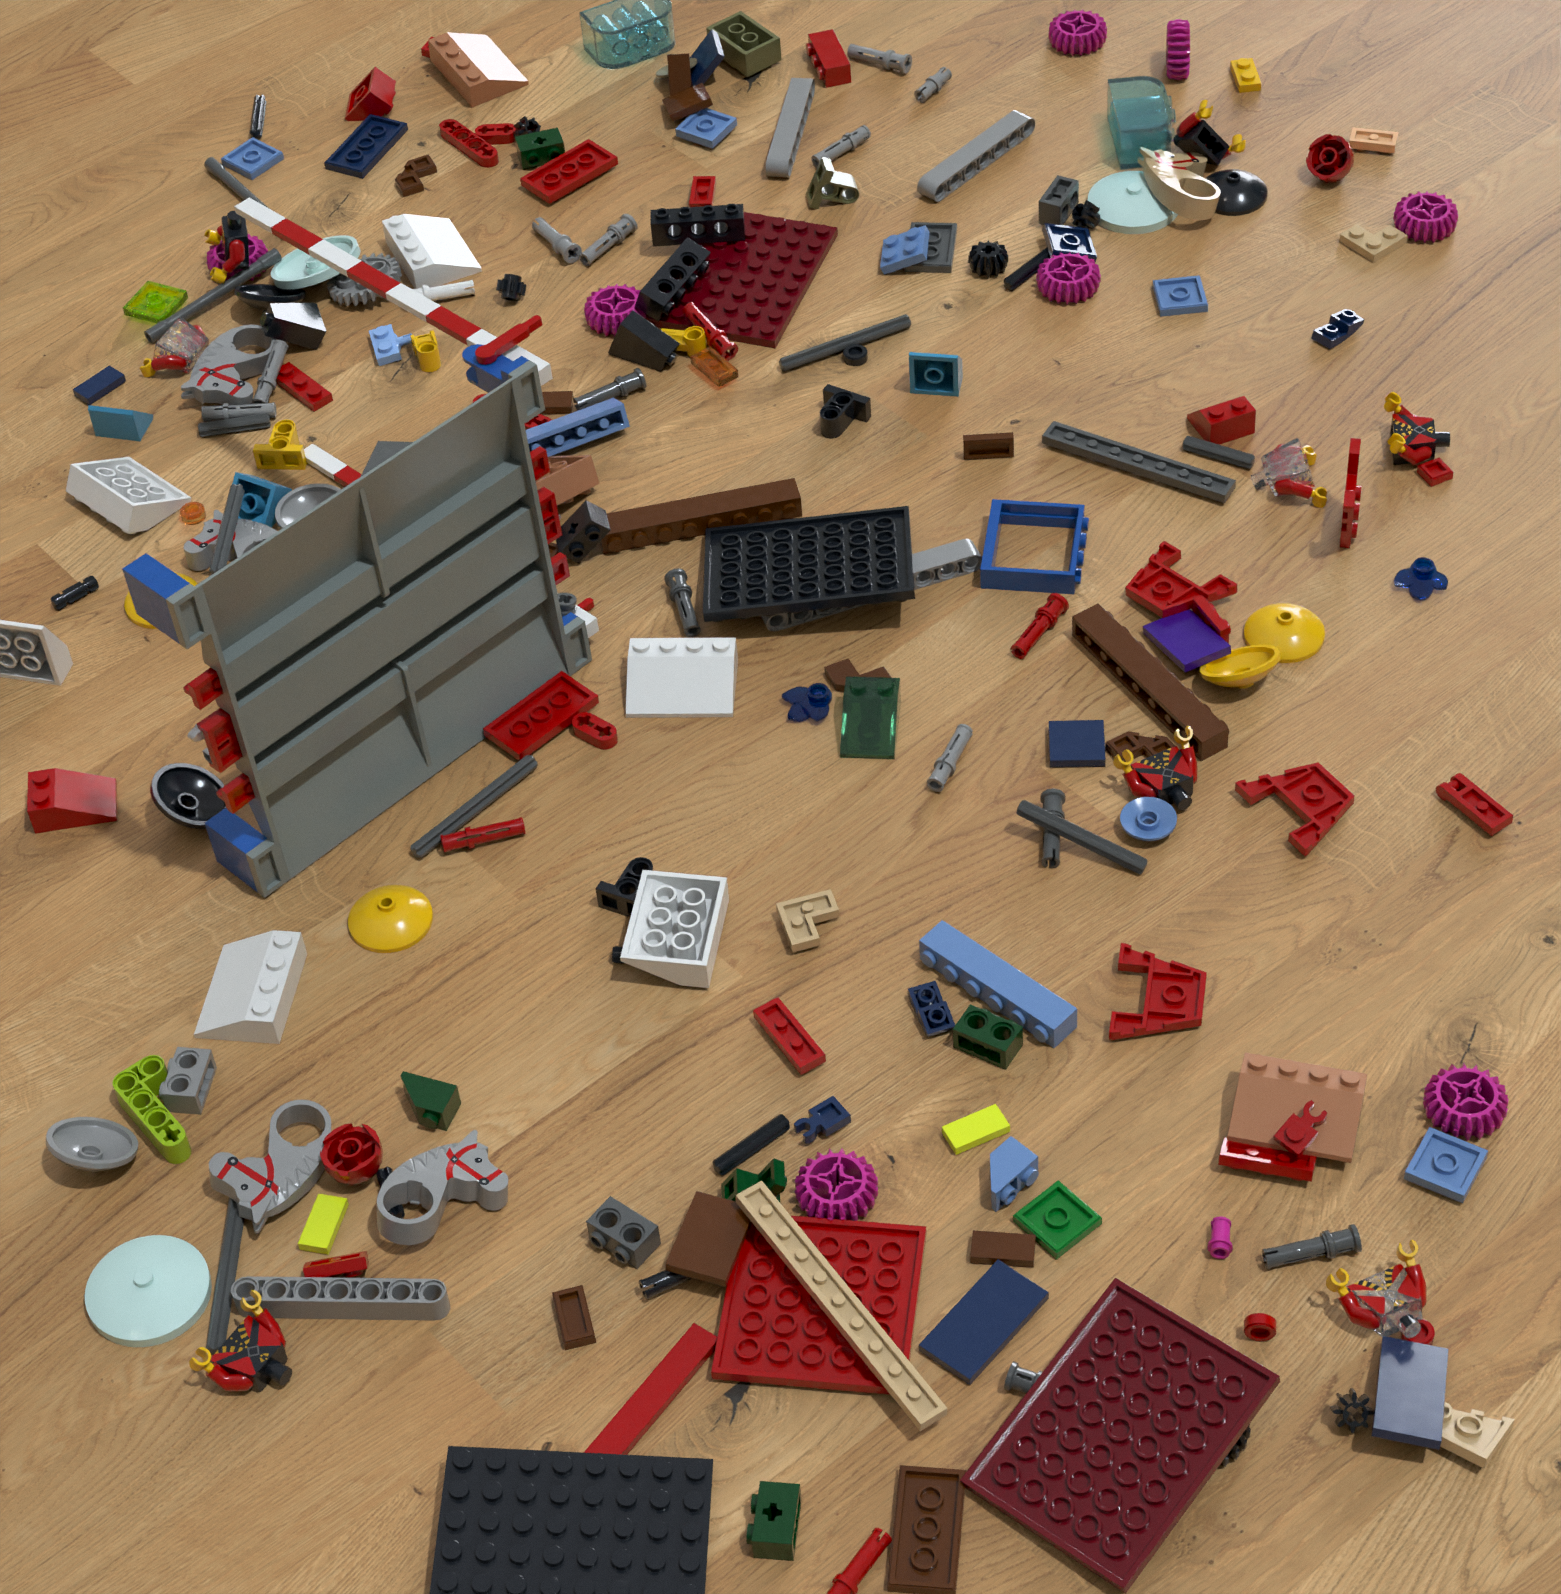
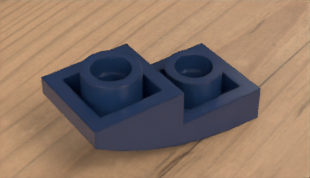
[1311,309,1365,349]
[907,981,955,1037]

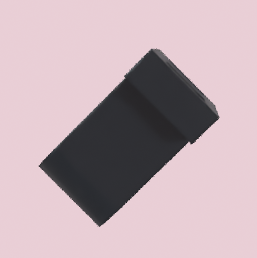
[820,384,871,439]
[595,857,653,917]

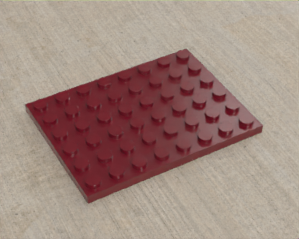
[645,212,838,349]
[960,1278,1280,1594]

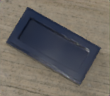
[73,365,126,405]

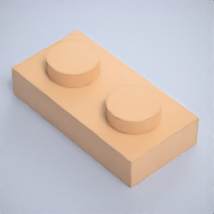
[1349,127,1399,153]

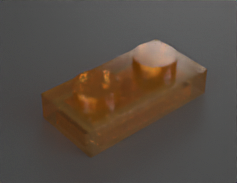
[691,346,739,387]

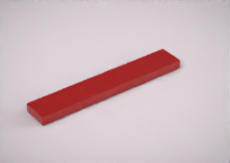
[583,1323,717,1455]

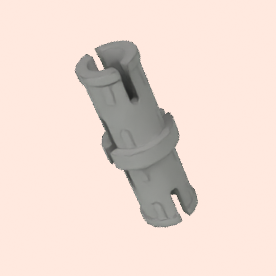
[914,67,952,103]

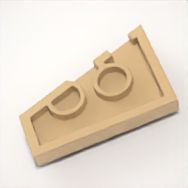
[1440,1402,1515,1468]

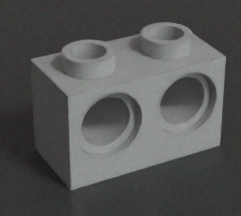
[159,1047,217,1115]

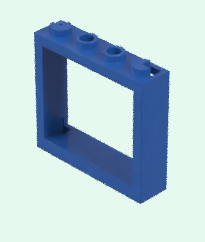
[980,499,1089,594]

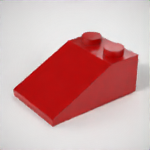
[27,768,117,834]

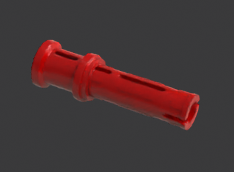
[682,302,738,362]
[1010,593,1069,659]

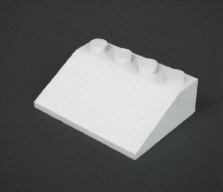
[382,214,482,289]
[66,457,191,534]
[0,620,73,686]
[626,637,738,718]
[620,870,729,988]
[194,930,307,1044]

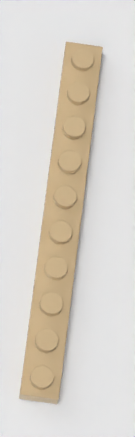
[736,1181,948,1431]

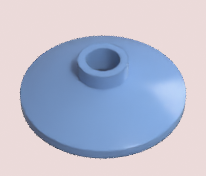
[1120,797,1177,841]

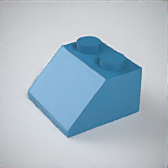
[909,352,963,397]
[232,472,292,527]

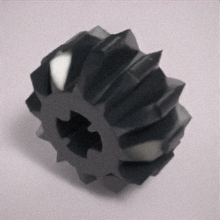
[968,240,1008,278]

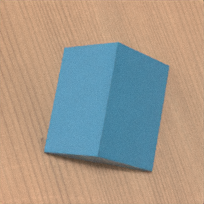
[88,405,153,441]

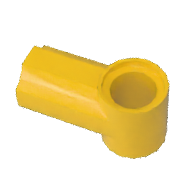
[661,326,708,358]

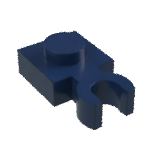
[794,1096,851,1144]

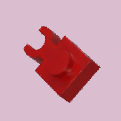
[1274,1100,1327,1159]

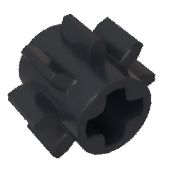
[514,116,541,137]
[1072,200,1100,229]
[496,274,527,301]
[1330,1388,1374,1433]

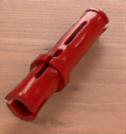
[440,817,526,853]
[826,1528,892,1594]

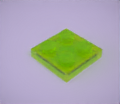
[123,281,188,324]

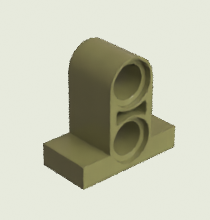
[806,157,859,209]

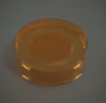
[180,502,206,525]

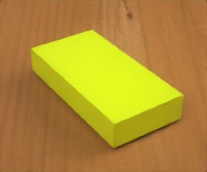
[942,1104,1010,1155]
[298,1193,349,1255]

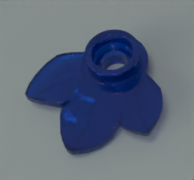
[1394,557,1448,601]
[782,683,832,722]

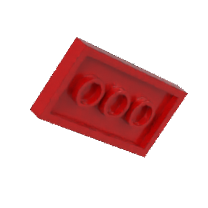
[520,139,618,204]
[483,671,599,761]

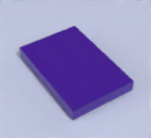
[1143,609,1231,672]

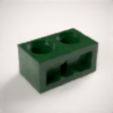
[953,1004,1023,1070]

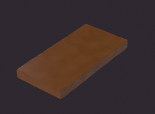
[887,1465,967,1594]

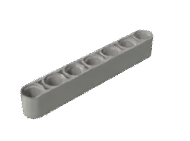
[766,78,815,178]
[917,110,1036,202]
[231,1276,451,1321]

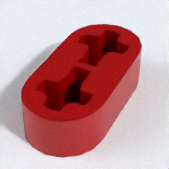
[475,123,516,145]
[572,712,618,750]

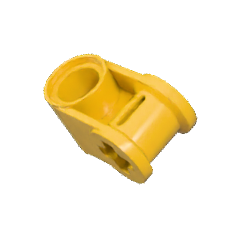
[410,330,441,372]

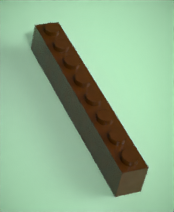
[600,478,802,554]
[1072,603,1229,761]

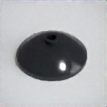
[1205,169,1268,216]
[235,284,306,313]
[150,763,226,829]

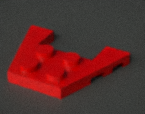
[1340,438,1362,548]
[1125,541,1237,618]
[1235,762,1355,857]
[1109,943,1207,1040]

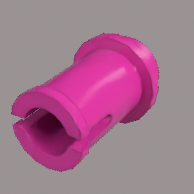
[1207,1216,1233,1259]

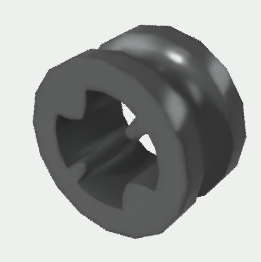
[558,593,577,616]

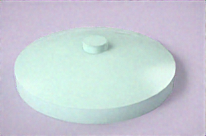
[1088,171,1178,234]
[271,235,361,289]
[85,1235,212,1347]

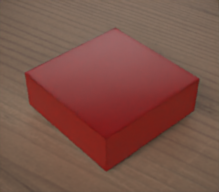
[1417,457,1454,487]

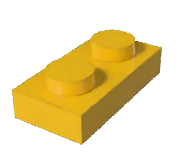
[1230,58,1262,93]

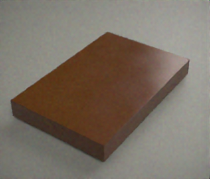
[665,1191,752,1287]

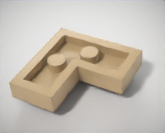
[1339,224,1408,263]
[776,889,840,952]

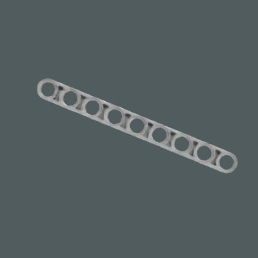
[761,539,982,631]

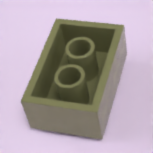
[706,11,782,77]

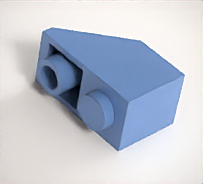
[990,1136,1039,1212]

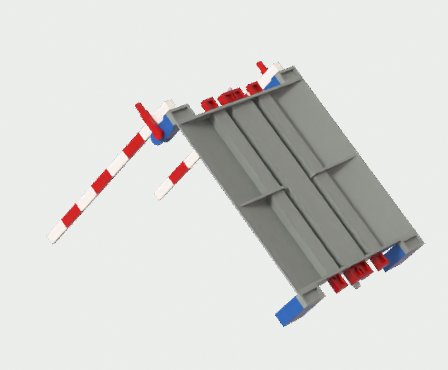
[122,198,599,898]

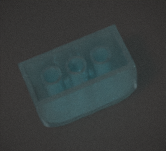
[579,0,676,69]
[1107,76,1176,170]

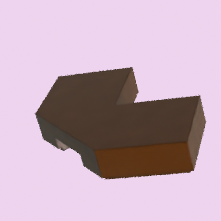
[395,154,437,197]
[824,658,896,698]
[1105,731,1175,762]

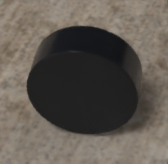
[843,344,868,366]

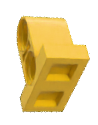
[253,419,307,470]

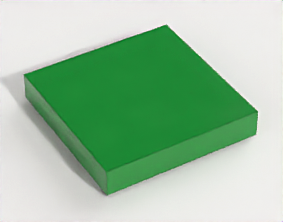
[1013,1180,1102,1260]

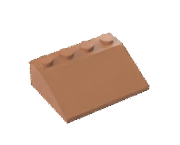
[428,33,529,108]
[536,455,599,505]
[1227,1053,1367,1163]

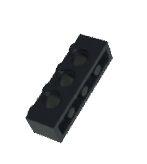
[650,204,745,247]
[635,237,711,322]

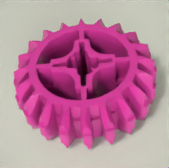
[1048,9,1107,56]
[1166,19,1190,80]
[1393,191,1458,243]
[206,234,268,281]
[1036,252,1101,305]
[584,284,646,336]
[1423,1063,1509,1141]
[795,1148,878,1221]

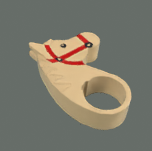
[1137,147,1221,220]

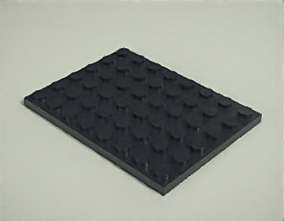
[703,506,915,622]
[430,1446,713,1594]

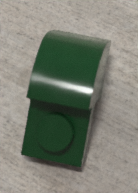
[721,1158,787,1202]

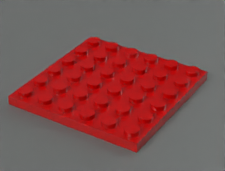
[711,1216,927,1395]

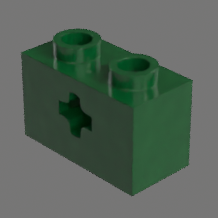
[515,127,565,170]
[746,1481,802,1561]

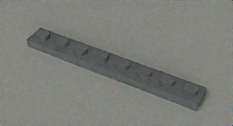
[1042,421,1236,503]

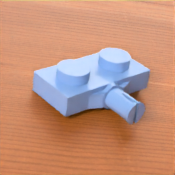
[369,324,412,366]

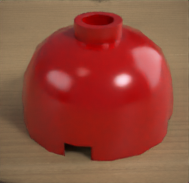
[1306,134,1354,182]
[320,1123,383,1185]

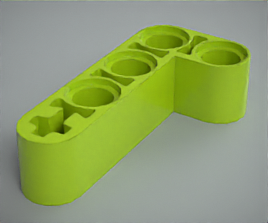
[112,1055,191,1164]

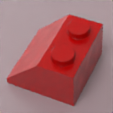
[345,67,396,121]
[1187,396,1256,445]

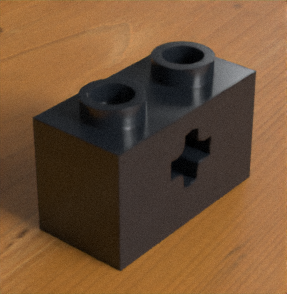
[556,500,611,563]

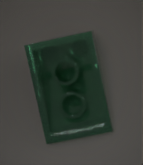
[840,676,901,760]

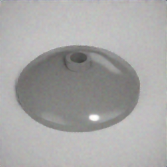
[275,484,341,529]
[46,1117,138,1172]

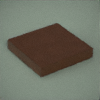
[662,83,713,122]

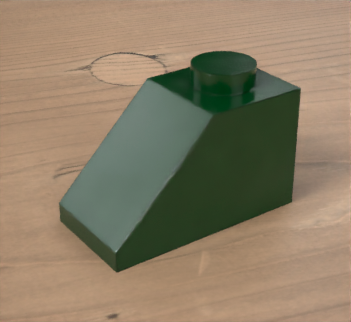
[400,1071,461,1131]

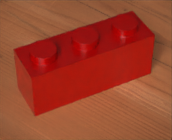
[806,29,851,88]

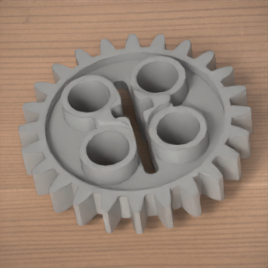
[327,253,402,306]

